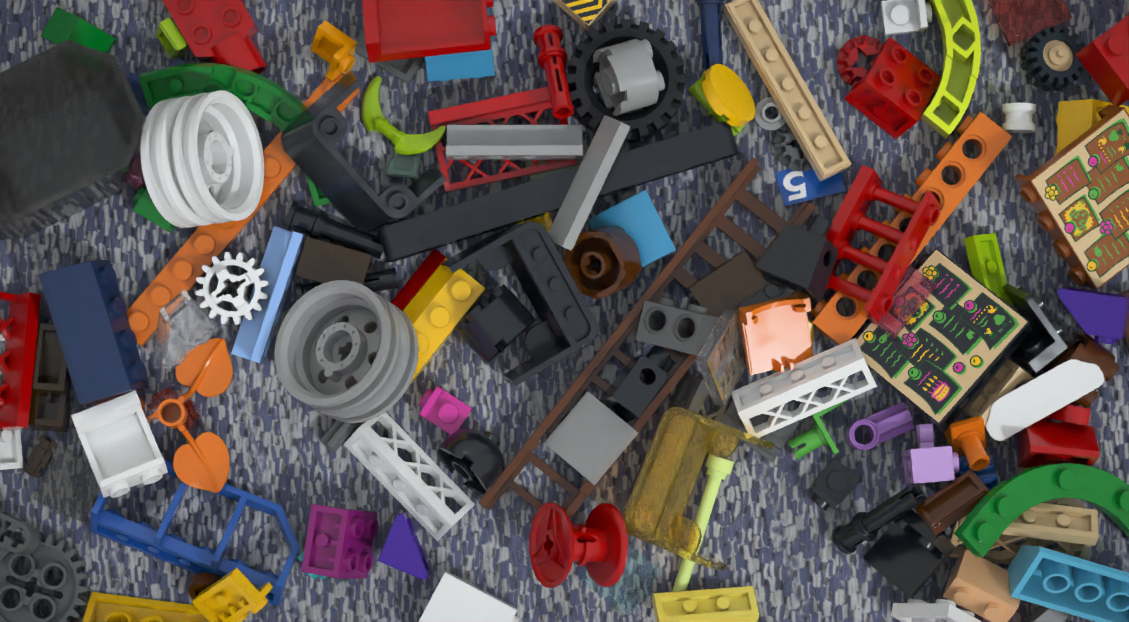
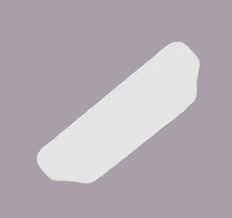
[986,359,1104,441]

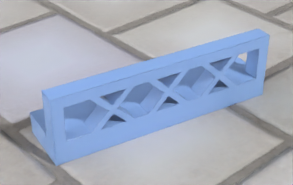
[231,226,306,364]

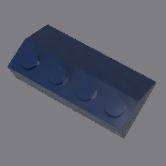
[39,260,150,405]

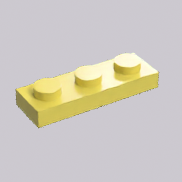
[652,586,759,622]

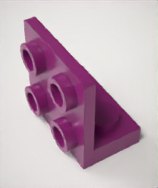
[301,504,378,579]

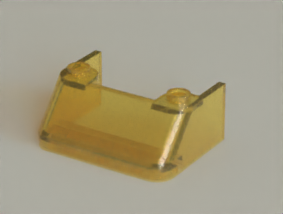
[623,407,774,570]

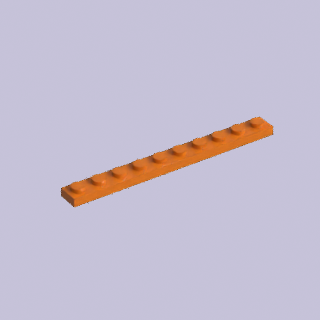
[126,74,360,346]

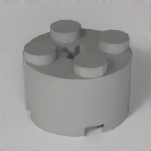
[593,39,665,116]

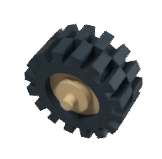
[1020,26,1086,91]

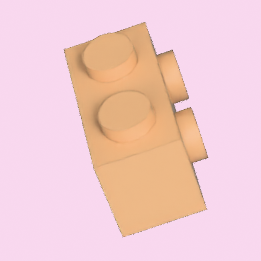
[942,549,1020,622]

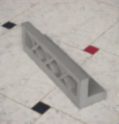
[446,125,583,160]

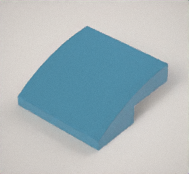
[587,190,676,268]

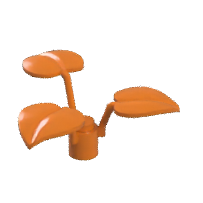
[97,338,233,493]

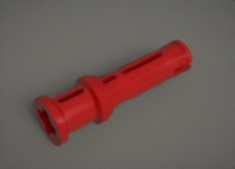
[533,24,574,119]

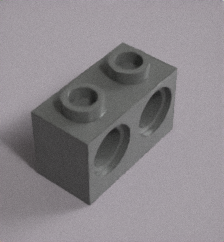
[635,296,719,357]

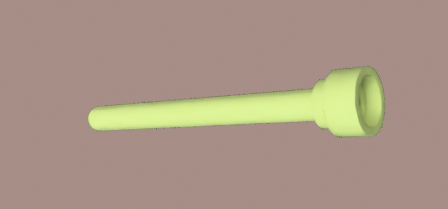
[672,453,734,592]

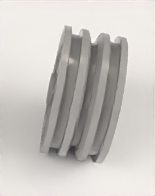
[274,280,419,423]

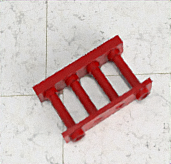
[825,165,941,323]

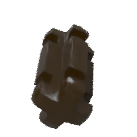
[23,436,57,478]

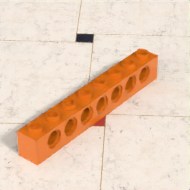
[809,112,1012,346]

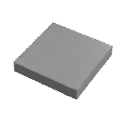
[544,391,638,486]

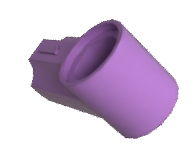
[844,402,914,450]

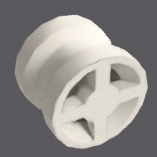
[1002,103,1036,134]

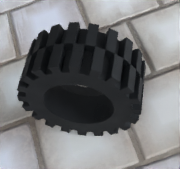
[567,19,686,143]

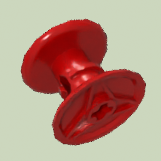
[529,502,628,588]

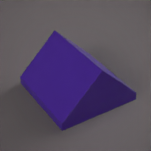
[377,512,432,580]

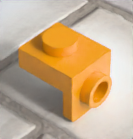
[310,20,358,81]

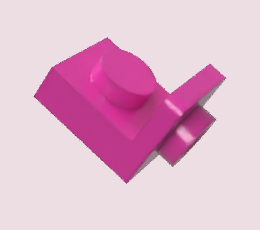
[418,386,472,435]

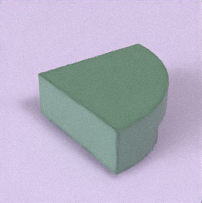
[385,153,421,179]

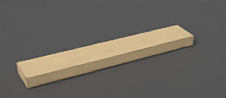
[722,0,851,182]

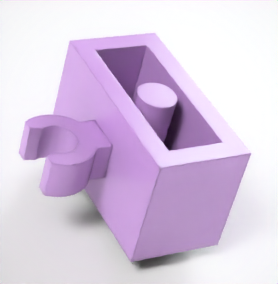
[902,424,959,484]

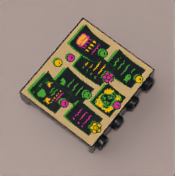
[851,248,1033,433]

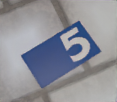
[775,169,846,206]

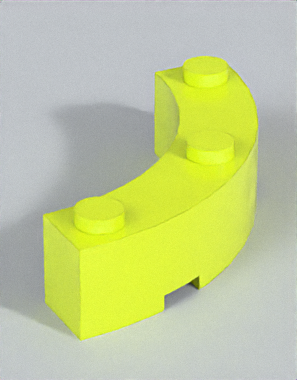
[920,0,981,139]

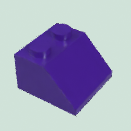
[1057,286,1129,345]

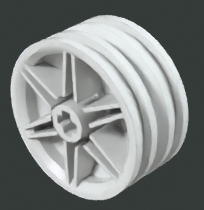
[140,90,264,228]

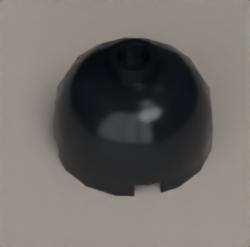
[437,428,504,495]

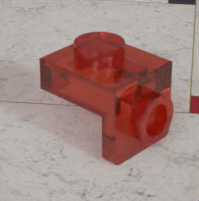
[146,387,200,431]

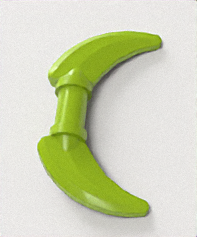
[361,76,447,155]

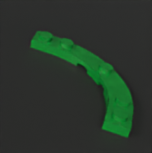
[139,63,332,206]
[954,463,1129,558]

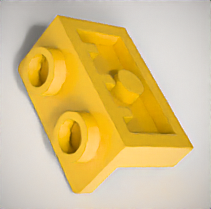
[192,567,273,622]

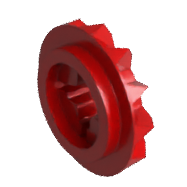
[837,35,883,87]

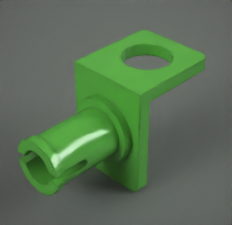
[787,399,848,460]

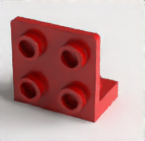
[844,38,940,139]

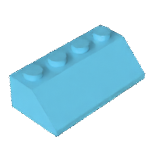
[1008,545,1129,622]

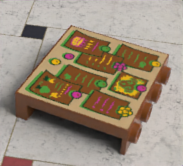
[1015,105,1129,290]

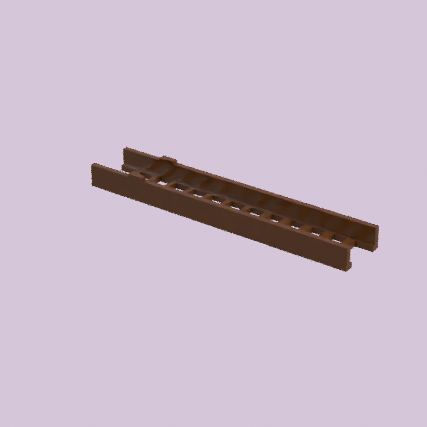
[478,157,816,519]

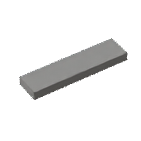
[548,115,630,251]

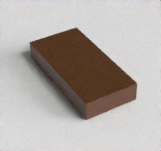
[914,469,989,536]

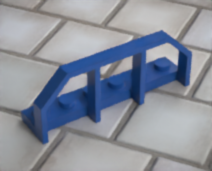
[90,459,300,606]

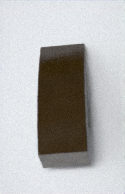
[29,323,71,432]

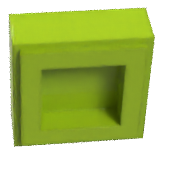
[155,17,188,61]

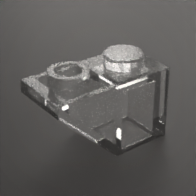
[154,289,218,372]

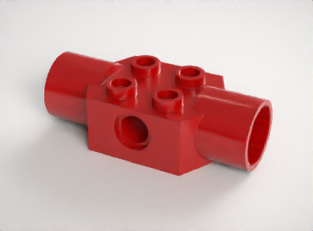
[163,0,268,74]

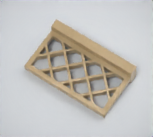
[948,503,1099,564]

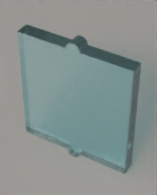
[581,546,661,615]

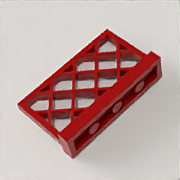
[428,86,577,193]

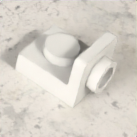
[880,0,932,36]

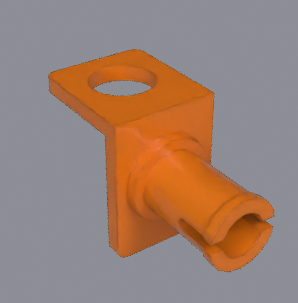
[944,416,990,471]

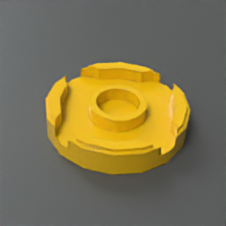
[702,64,756,128]

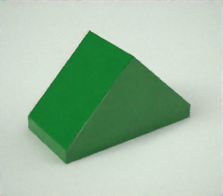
[41,7,116,68]

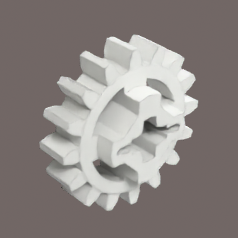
[195,252,270,325]

